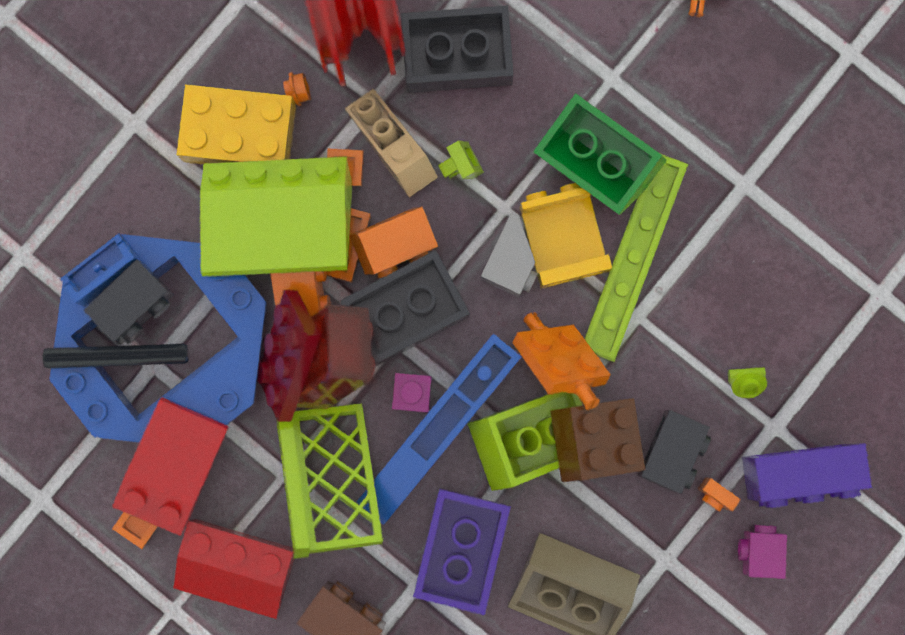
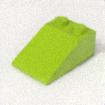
[467,392,582,491]

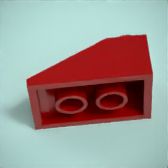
[112,397,229,536]

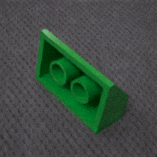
[533,93,667,215]

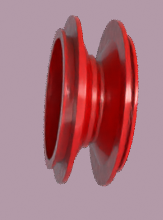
[306,0,405,87]

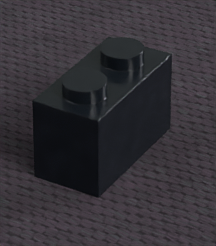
[83,259,174,345]
[637,410,711,494]

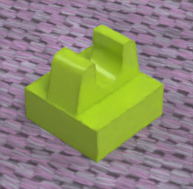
[438,140,484,179]

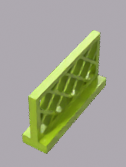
[276,404,383,559]

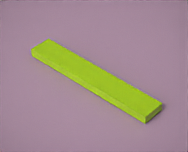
[584,154,688,362]

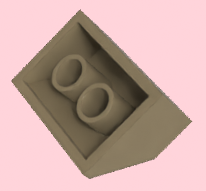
[508,533,640,635]

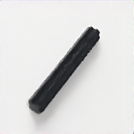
[42,344,189,368]

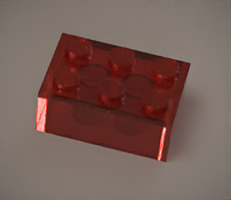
[297,305,375,409]

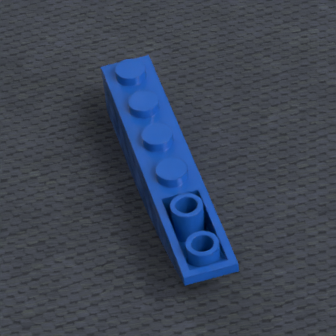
[357,333,522,525]

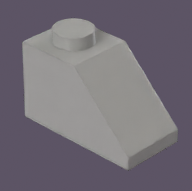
[480,212,538,298]

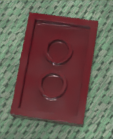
[257,290,321,422]

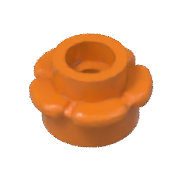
[283,72,311,106]

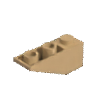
[345,88,438,197]

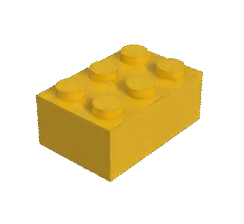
[176,84,296,164]

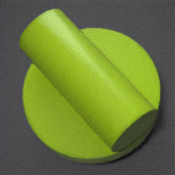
[728,367,767,398]

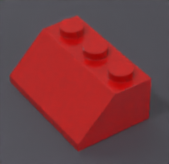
[173,519,295,619]

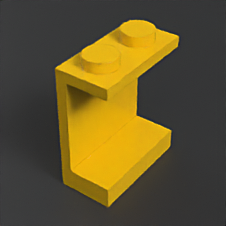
[520,183,612,289]

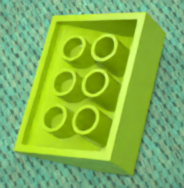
[200,157,352,276]

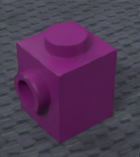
[737,525,787,579]

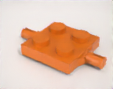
[512,312,611,410]

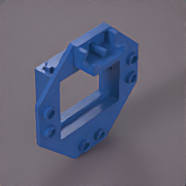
[49,233,267,443]

